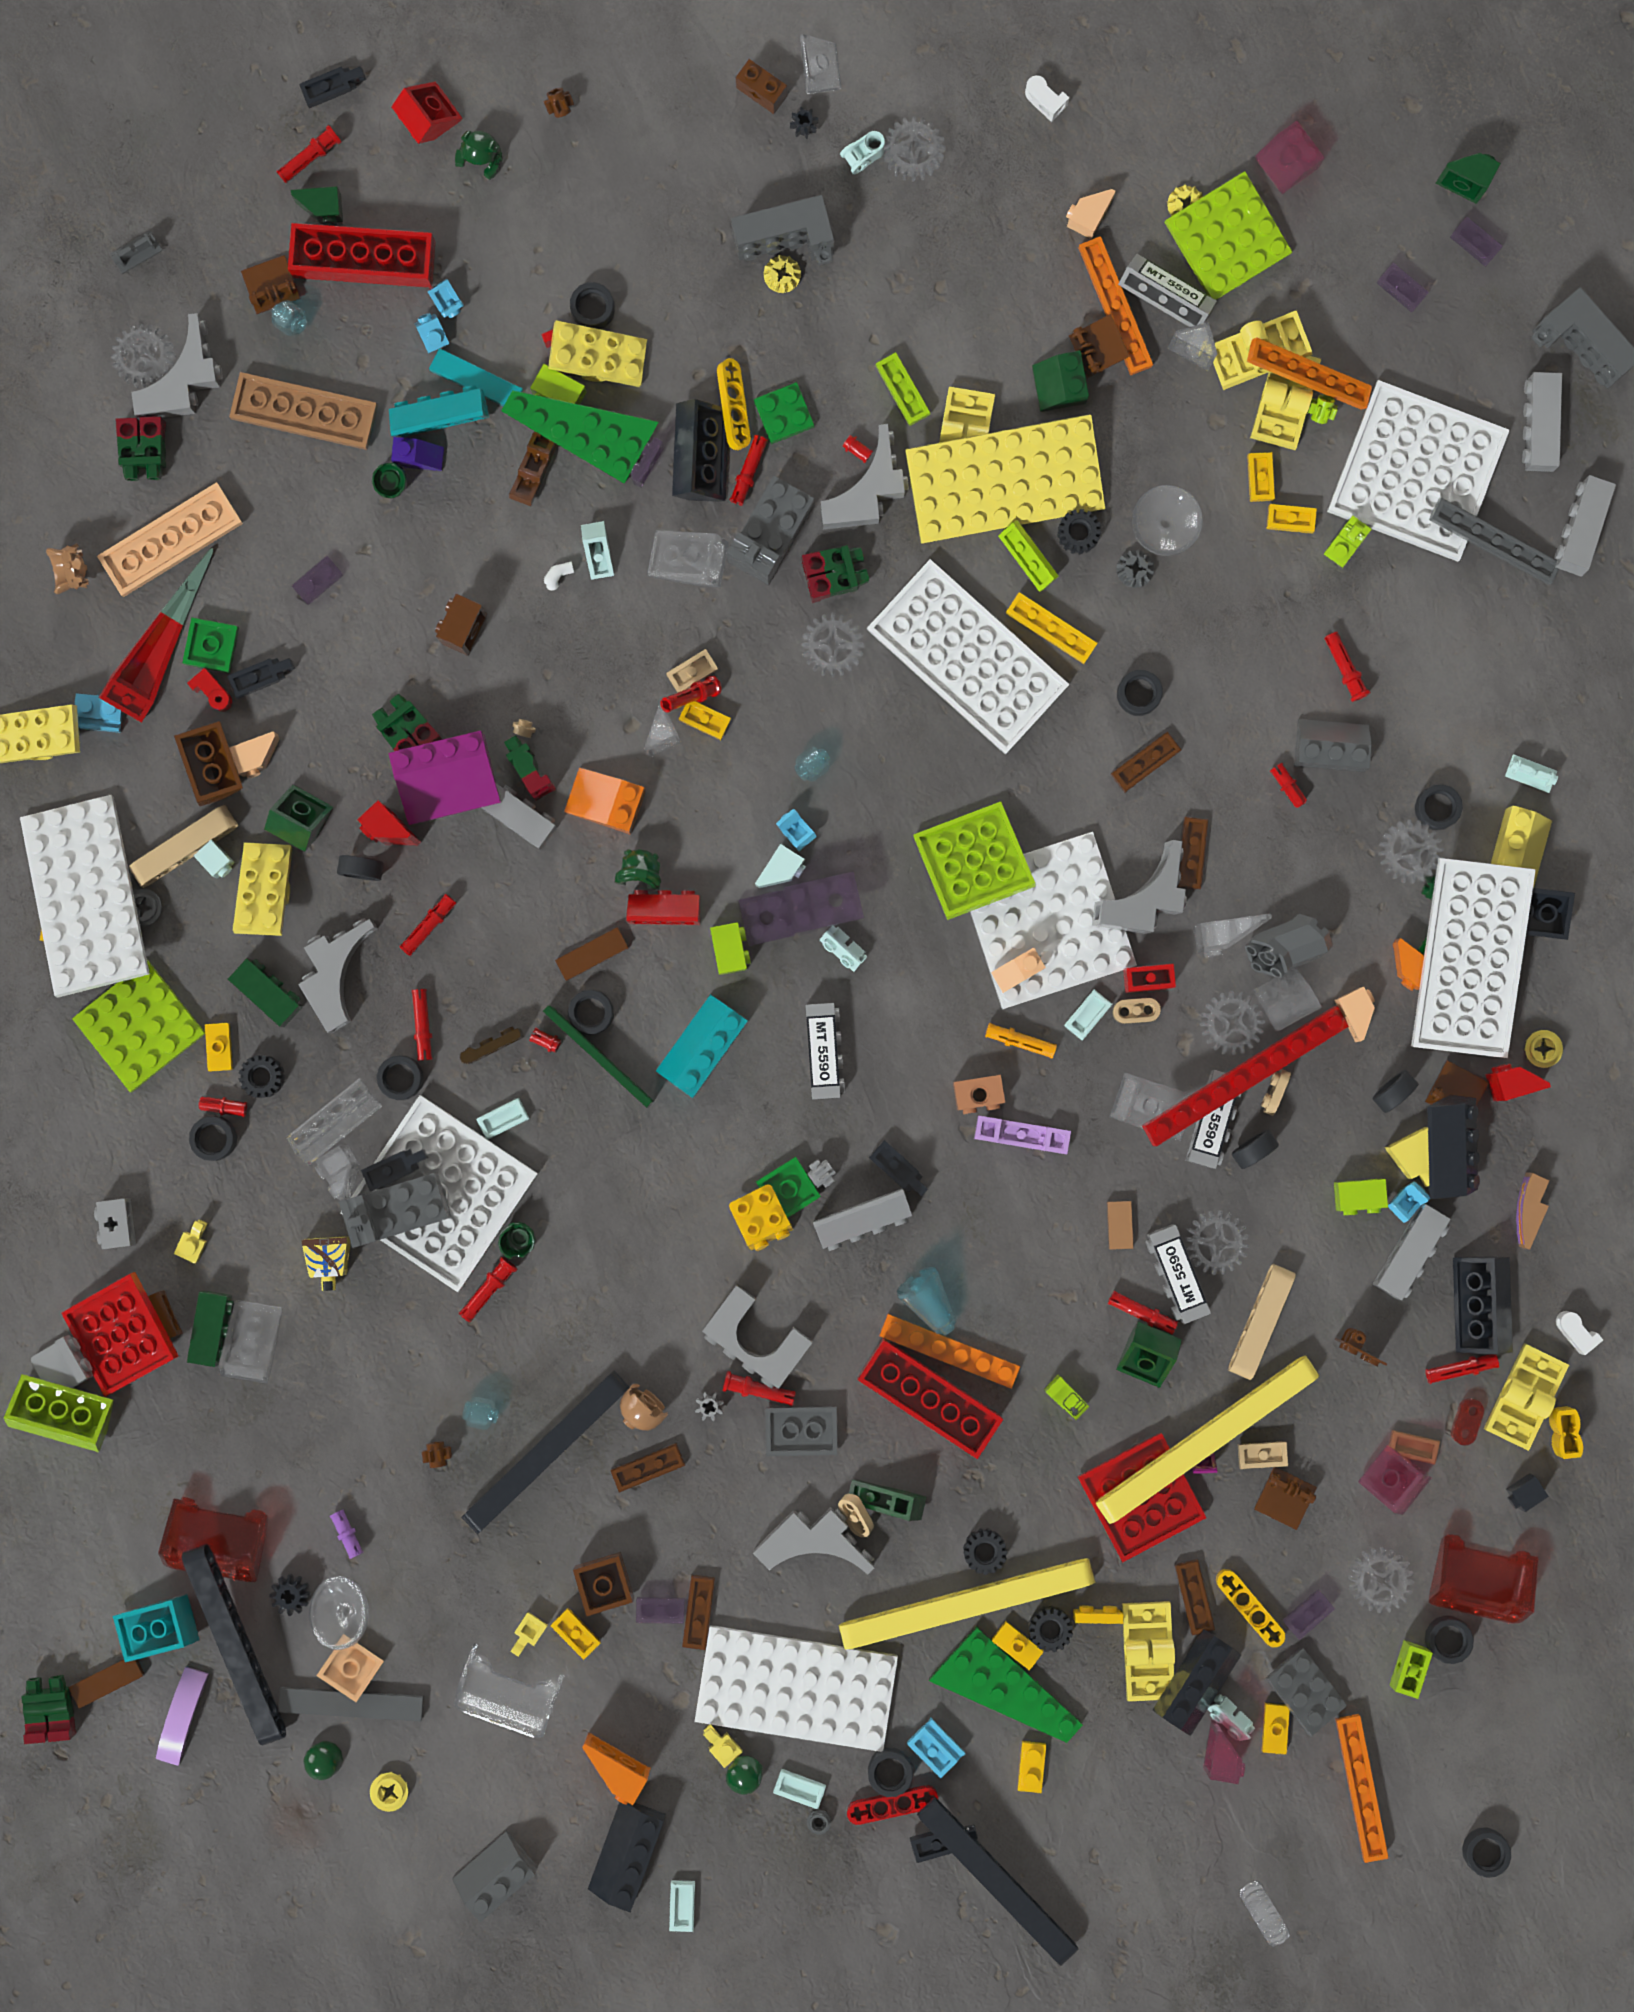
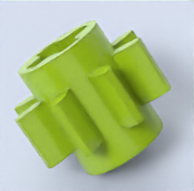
[1308,394,1338,424]

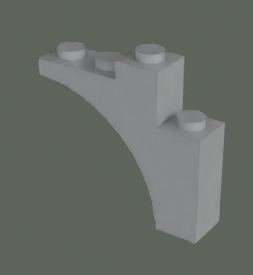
[132,313,223,420]
[821,424,909,530]
[1092,840,1187,934]
[298,918,378,1034]
[753,1507,874,1575]

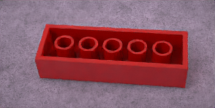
[288,223,436,288]
[857,1338,1004,1459]

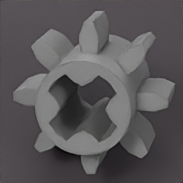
[807,1159,836,1188]
[695,1392,724,1421]

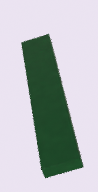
[543,1005,653,1108]

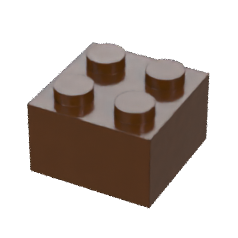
[435,594,487,656]
[573,1552,635,1616]

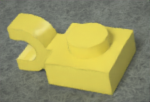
[174,1219,208,1264]
[510,1612,548,1657]
[703,1724,743,1768]

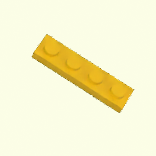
[1006,592,1098,664]

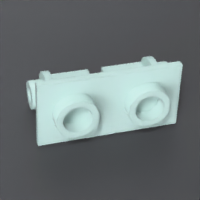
[1505,754,1558,793]
[820,925,867,972]
[1208,1694,1255,1741]

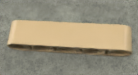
[128,805,238,888]
[1228,1264,1296,1380]

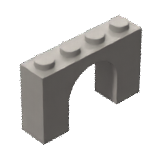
[702,1284,813,1389]

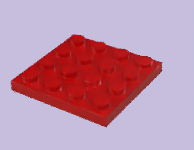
[61,1272,179,1397]
[1077,1432,1206,1563]

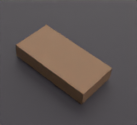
[1107,1201,1133,1249]
[1387,1430,1440,1464]

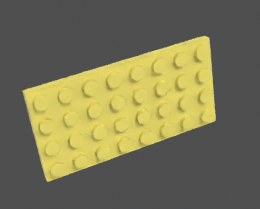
[905,414,1105,543]

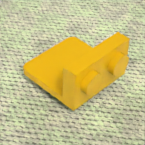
[729,1185,794,1251]

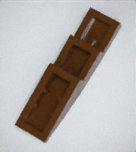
[509,431,557,506]

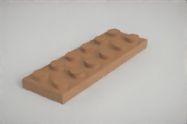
[229,372,378,450]

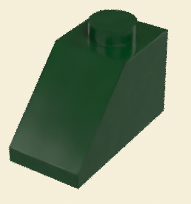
[291,186,343,226]

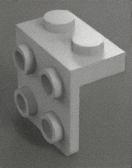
[31,1334,93,1388]

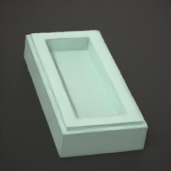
[1064,989,1112,1040]
[476,1098,530,1140]
[773,1769,826,1809]
[669,1880,695,1932]

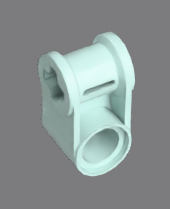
[840,131,885,174]

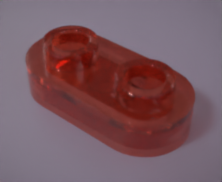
[1451,1398,1484,1446]

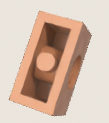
[953,1075,1005,1114]

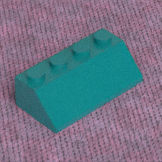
[389,385,490,438]
[656,994,748,1098]

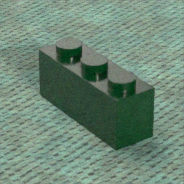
[228,958,303,1027]
[187,1290,234,1367]

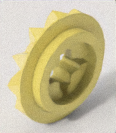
[1167,184,1203,216]
[764,255,801,293]
[1524,1030,1563,1068]
[370,1772,409,1812]

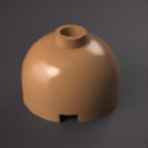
[620,1384,668,1431]

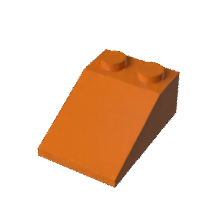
[564,768,646,835]
[582,1733,650,1805]

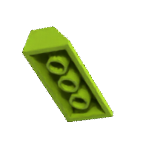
[4,1374,113,1452]

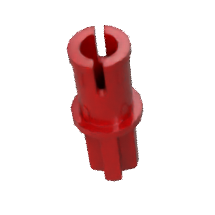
[1270,763,1307,808]
[198,1096,248,1117]

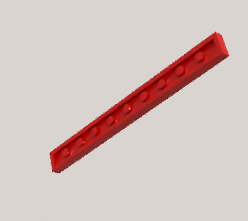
[1142,1006,1349,1147]

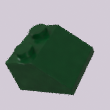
[1435,153,1501,204]
[1032,351,1089,412]
[264,784,333,852]
[1116,1321,1182,1388]

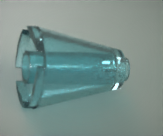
[897,1267,956,1335]

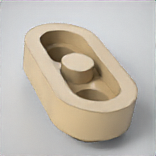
[1112,998,1161,1024]
[1261,1069,1291,1116]
[838,1494,874,1537]

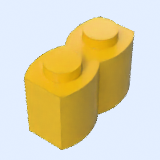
[1549,1406,1583,1459]

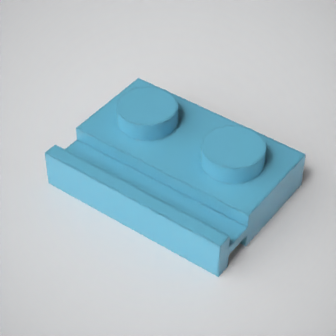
[75,693,123,733]
[907,1718,965,1778]

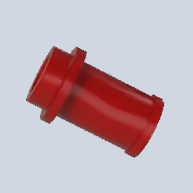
[842,435,873,463]
[530,1028,562,1053]

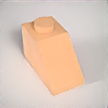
[1066,189,1116,240]
[229,731,280,778]
[991,948,1046,993]
[1334,987,1375,1042]

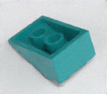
[113,1594,200,1662]

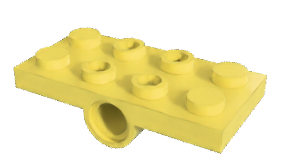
[1207,311,1313,390]
[548,320,647,387]
[1250,356,1321,450]
[939,387,995,443]
[0,705,80,763]
[233,843,293,936]
[1484,1344,1569,1451]
[1122,1601,1175,1701]

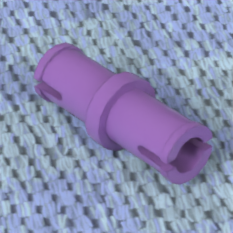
[330,1509,363,1559]

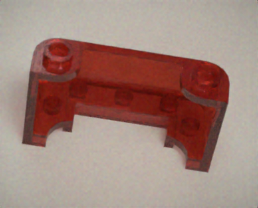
[158,1497,269,1582]
[1429,1534,1538,1624]

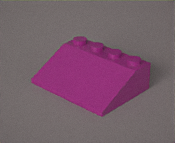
[388,731,501,825]

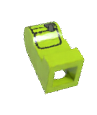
[1044,1375,1089,1420]

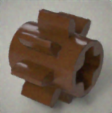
[544,88,574,118]
[421,1441,452,1468]

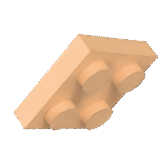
[317,1634,384,1702]

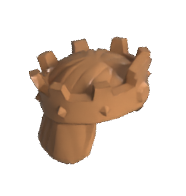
[46,543,89,594]

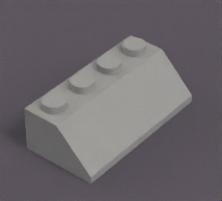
[813,1188,912,1251]

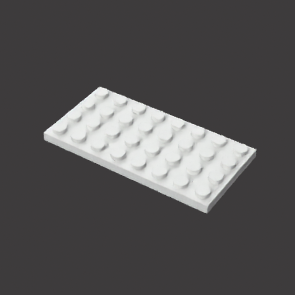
[867,559,1069,755]
[20,795,150,998]
[1411,858,1535,1058]
[695,1625,898,1752]

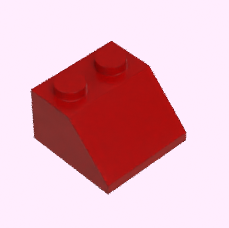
[391,81,463,144]
[1485,1064,1551,1101]

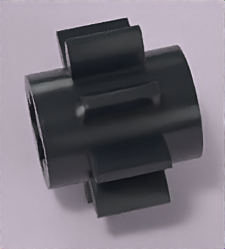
[790,107,818,139]

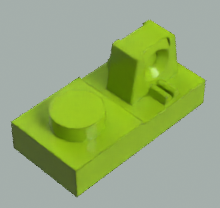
[1324,515,1372,568]

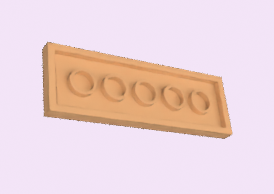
[97,482,243,597]

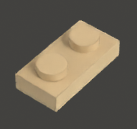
[666,649,718,693]
[1238,1441,1288,1469]

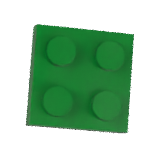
[754,382,814,444]
[182,617,239,673]
[756,1157,821,1218]

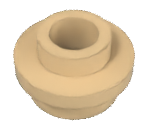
[512,719,536,738]

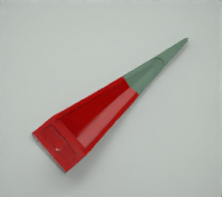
[99,548,213,723]

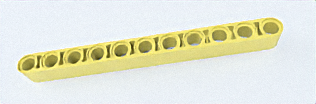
[1096,1355,1320,1524]
[838,1558,1095,1649]

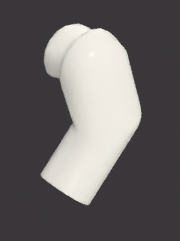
[544,562,574,590]

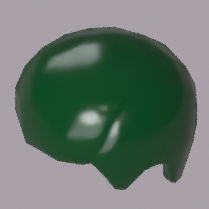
[371,463,408,498]
[498,1222,536,1259]
[303,1741,343,1781]
[726,1756,763,1795]

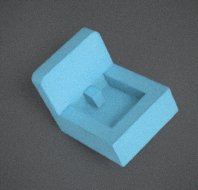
[427,279,464,318]
[414,313,449,353]
[776,809,817,851]
[1388,1182,1430,1223]

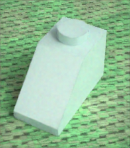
[581,521,614,580]
[755,844,806,888]

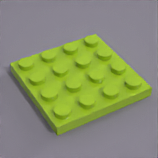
[1164,171,1292,300]
[913,802,1036,920]
[72,960,205,1092]

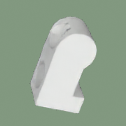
[1025,75,1069,122]
[1556,1311,1603,1355]

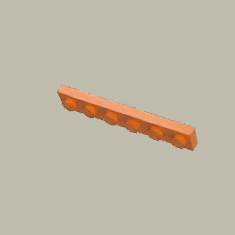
[1078,236,1153,376]
[1247,337,1372,410]
[879,1314,1020,1389]
[1335,1714,1388,1863]

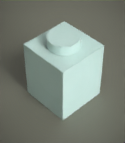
[194,840,235,878]

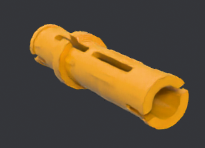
[985,1023,1057,1059]

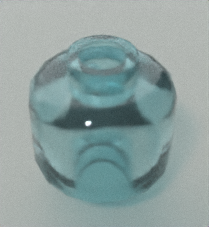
[271,300,307,336]
[794,746,830,782]
[462,1397,499,1430]

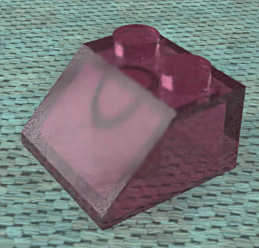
[1255,121,1325,194]
[1358,1445,1432,1515]
[1203,1720,1245,1784]

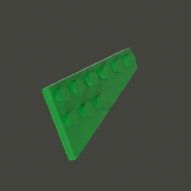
[501,390,659,483]
[929,1626,1083,1743]

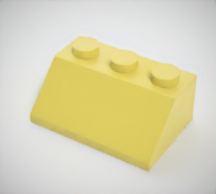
[1491,806,1552,888]

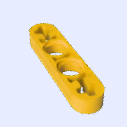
[717,358,751,451]
[1216,1569,1285,1647]

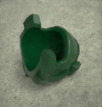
[455,131,502,180]
[614,849,662,890]

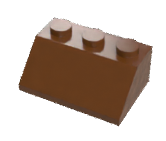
[174,721,243,807]

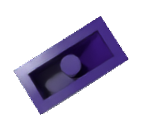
[391,437,444,471]

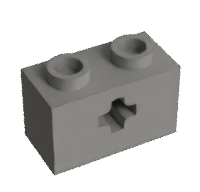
[94,1198,136,1249]

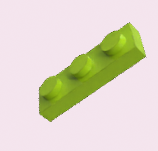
[875,352,930,426]
[998,520,1059,592]

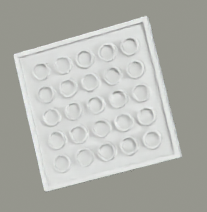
[1327,380,1509,562]
[970,832,1137,1009]
[340,1095,538,1292]

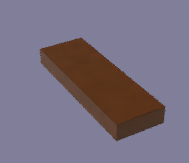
[1111,732,1181,793]
[1177,817,1208,890]
[555,927,629,981]
[610,1443,685,1493]
[1174,1559,1215,1636]
[682,1575,715,1650]
[68,1659,145,1708]

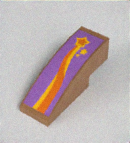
[1516,1172,1549,1250]

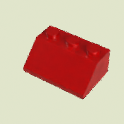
[357,800,421,846]
[626,890,701,925]

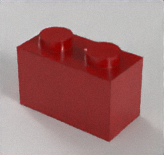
[1123,964,1176,993]

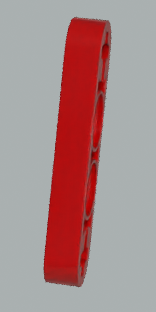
[847,1785,938,1825]

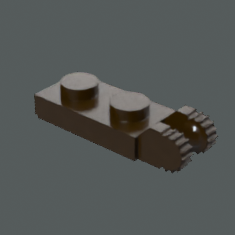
[459,1026,524,1064]

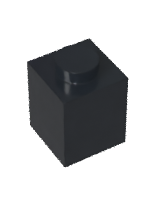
[1506,1473,1549,1512]

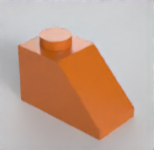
[1393,938,1424,991]

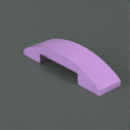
[974,1116,1071,1154]
[156,1666,209,1766]

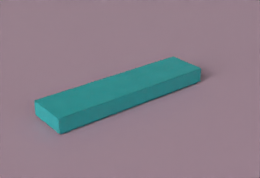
[429,348,523,406]

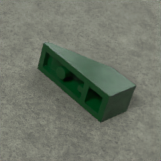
[849,1479,927,1521]

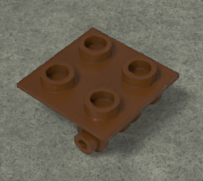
[241,255,301,314]
[1069,314,1130,378]
[1425,1060,1489,1106]
[1334,1328,1387,1367]
[1254,1467,1317,1530]

